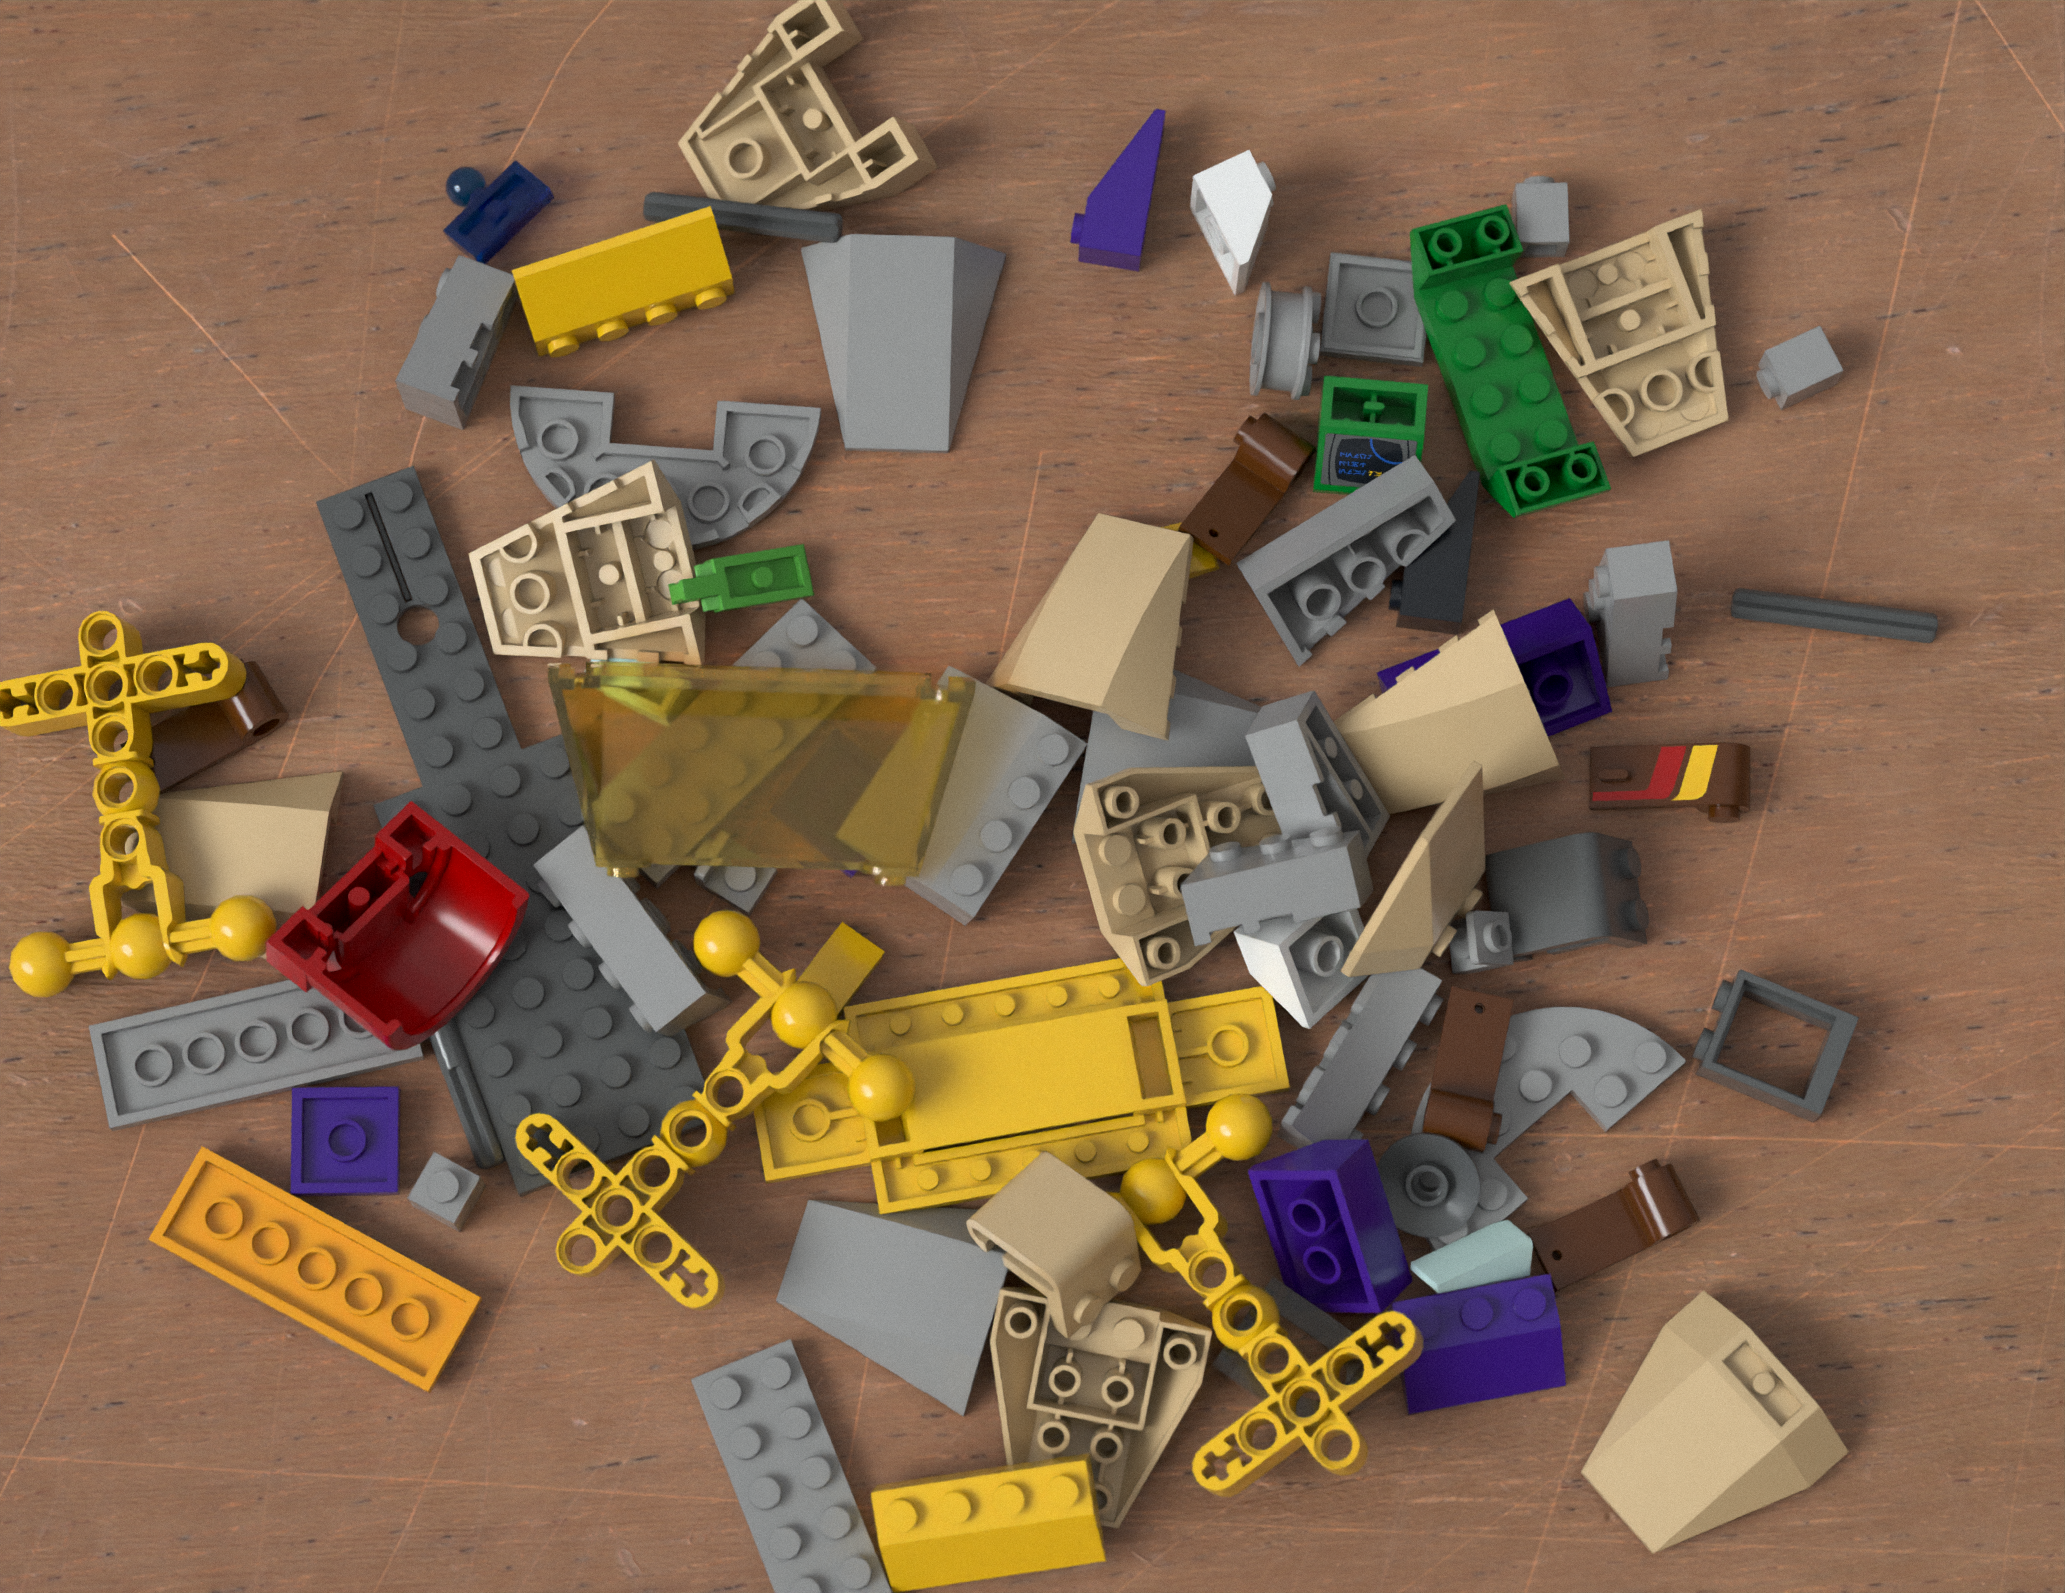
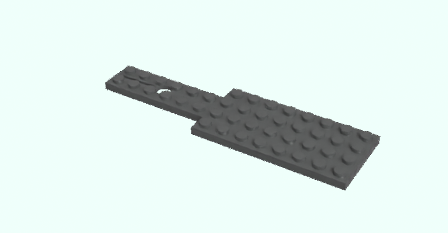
[316,466,706,1197]

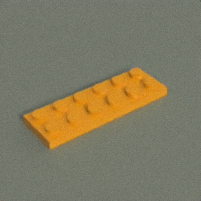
[148,1146,482,1394]

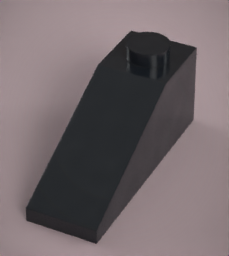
[1388,471,1480,635]

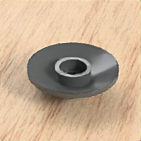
[1377,1133,1481,1237]

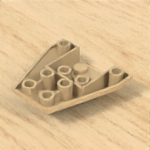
[1073,766,1282,987]
[990,1287,1212,1528]
[1580,1290,1849,1554]

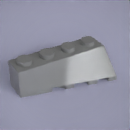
[1236,455,1456,667]
[533,825,733,1036]
[1277,968,1444,1149]

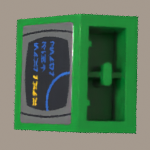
[1313,375,1428,495]

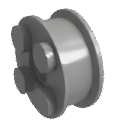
[1249,282,1321,400]

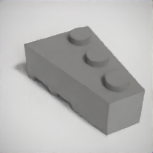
[395,255,519,430]
[1583,540,1678,688]
[1245,690,1390,859]
[1180,826,1374,946]

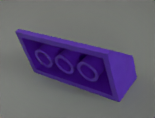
[1376,598,1613,737]

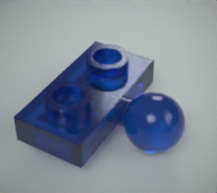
[442,160,555,264]

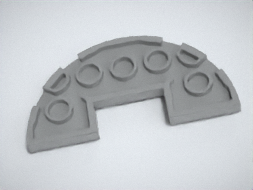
[510,385,821,550]
[1410,1007,1687,1251]

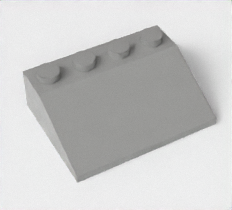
[834,666,1087,926]

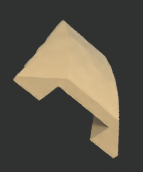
[1509,209,1729,458]
[468,460,706,665]
[986,513,1194,741]
[1333,609,1565,814]
[121,771,344,960]

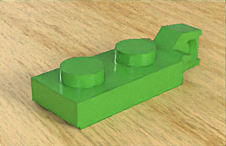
[668,544,814,613]

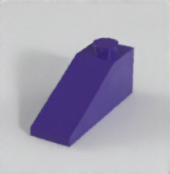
[1070,109,1166,272]

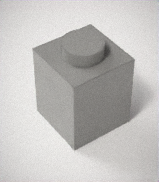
[1511,176,1569,258]
[1756,326,1844,410]
[407,1152,486,1232]

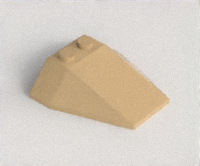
[1340,760,1485,977]

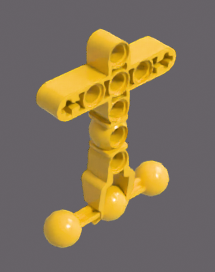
[0,611,277,997]
[515,909,916,1311]
[1106,1093,1423,1497]

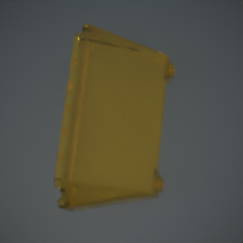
[548,661,976,886]

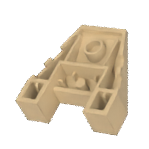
[677,0,938,212]

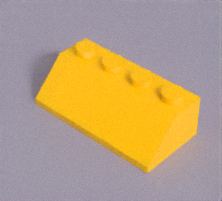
[512,206,735,357]
[871,1453,1106,1593]

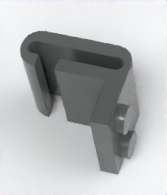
[1485,832,1649,962]

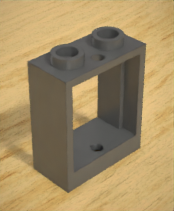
[1692,969,1859,1123]

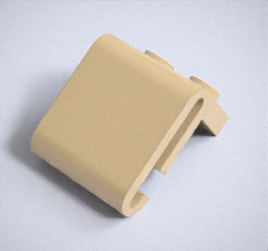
[966,1152,1142,1339]

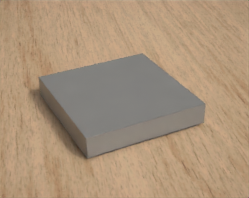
[1319,253,1426,367]

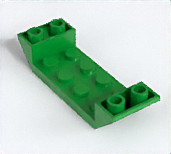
[1409,204,1611,518]

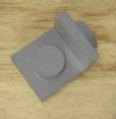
[692,831,778,917]
[1450,910,1514,974]

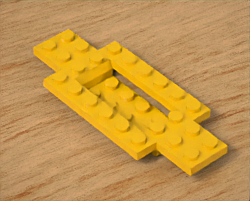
[753,958,1290,1215]

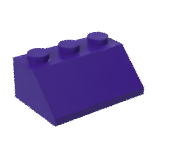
[1248,1139,1413,1313]
[1387,1274,1566,1415]

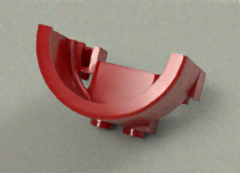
[266,801,529,1050]

